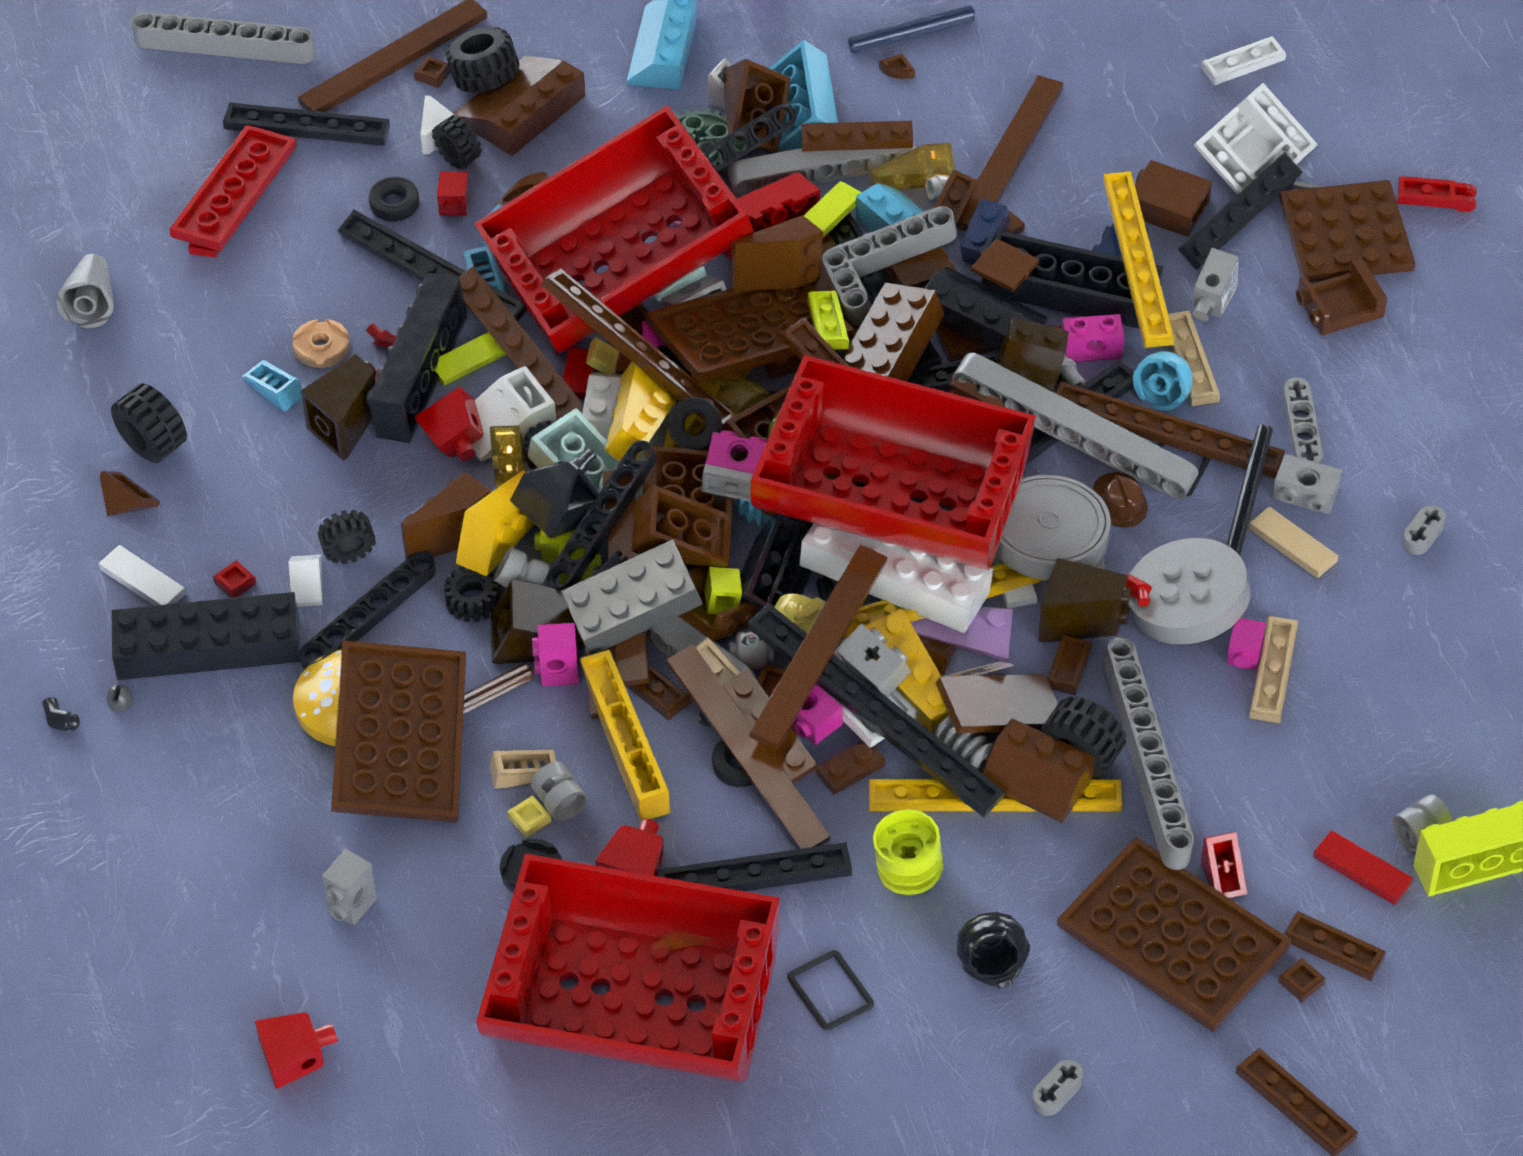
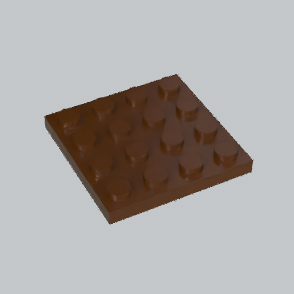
[1279,180,1415,282]

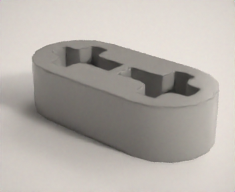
[1402,506,1446,555]
[1032,1060,1083,1116]

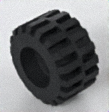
[445,27,520,93]
[111,383,187,463]
[1040,696,1126,779]

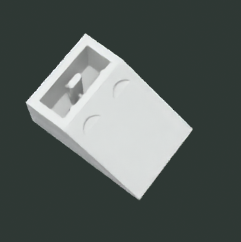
[472,366,556,462]

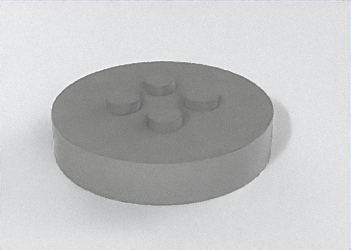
[996,475,1111,580]
[1129,538,1251,644]

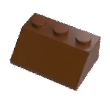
[982,718,1095,823]

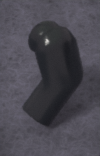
[42,697,80,731]

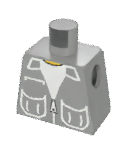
[1193,248,1239,321]

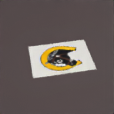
[941,661,1014,677]

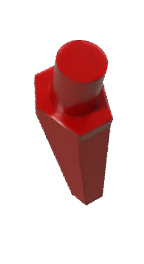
[366,323,397,348]
[1126,574,1152,607]

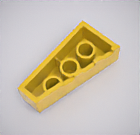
[605,362,678,462]
[456,470,534,576]
[847,608,949,733]

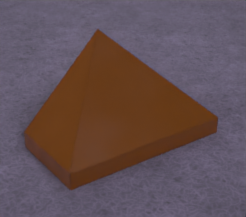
[100,471,160,516]

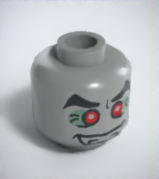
[730,631,774,670]

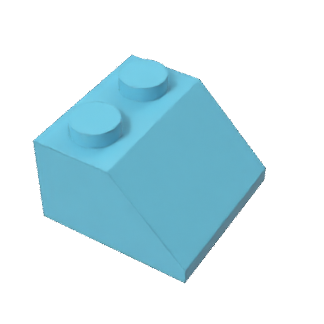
[856,183,925,232]

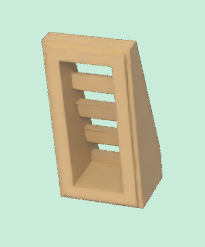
[489,750,556,789]

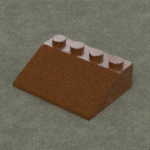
[453,55,586,156]
[643,445,735,568]

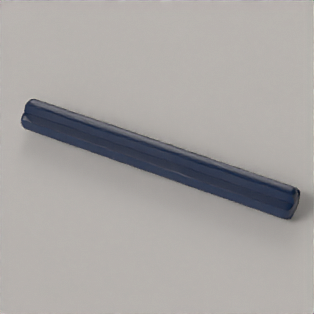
[848,5,975,53]

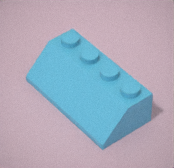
[627,0,698,90]
[769,40,838,150]

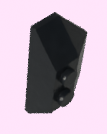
[740,513,812,609]

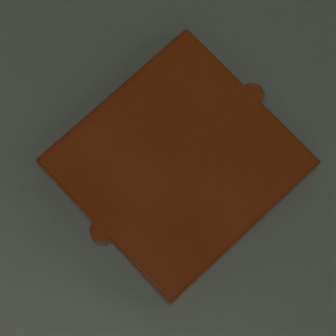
[971,239,1039,292]

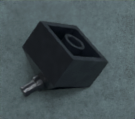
[510,449,599,538]

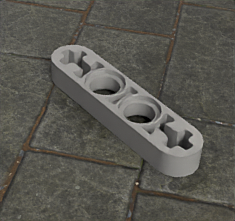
[1283,377,1323,464]

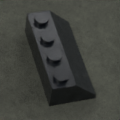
[925,267,1048,352]

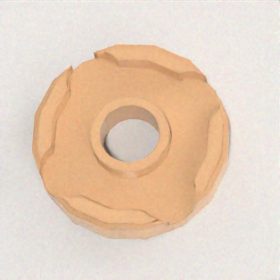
[292,319,350,368]

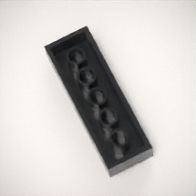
[982,230,1164,329]
[367,273,467,443]
[111,592,301,680]

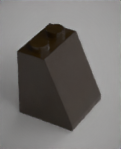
[995,317,1069,392]
[301,354,376,461]
[1038,558,1132,643]
[490,579,584,664]

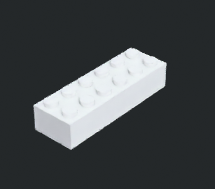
[800,523,993,633]

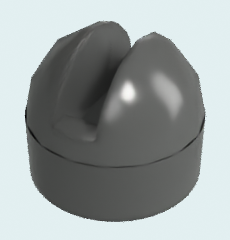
[107,684,133,712]

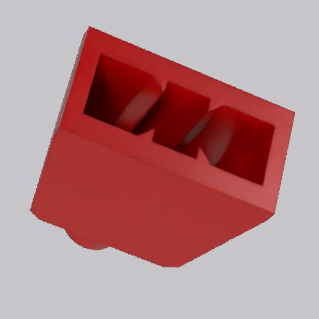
[415,386,484,461]
[595,818,664,876]
[255,1012,338,1089]

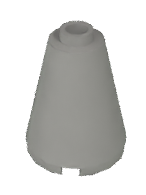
[56,254,114,328]

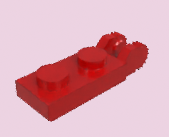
[1397,176,1477,212]

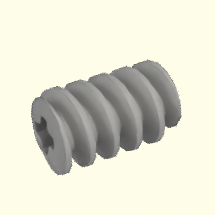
[932,716,994,773]

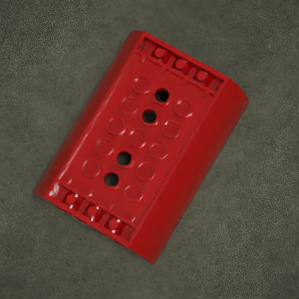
[474,105,753,355]
[750,355,1036,571]
[476,854,780,1082]

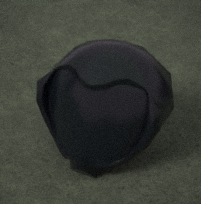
[957,912,1030,989]

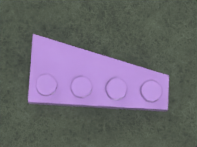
[911,607,1013,663]

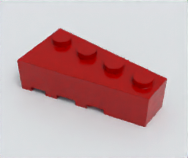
[723,172,820,260]

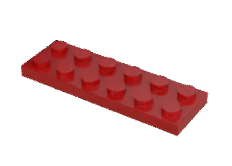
[169,125,297,252]

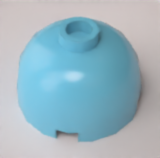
[1133,351,1193,411]

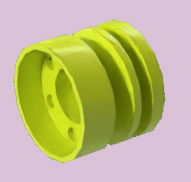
[873,809,944,895]

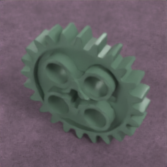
[674,107,745,174]

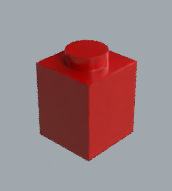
[437,171,470,216]

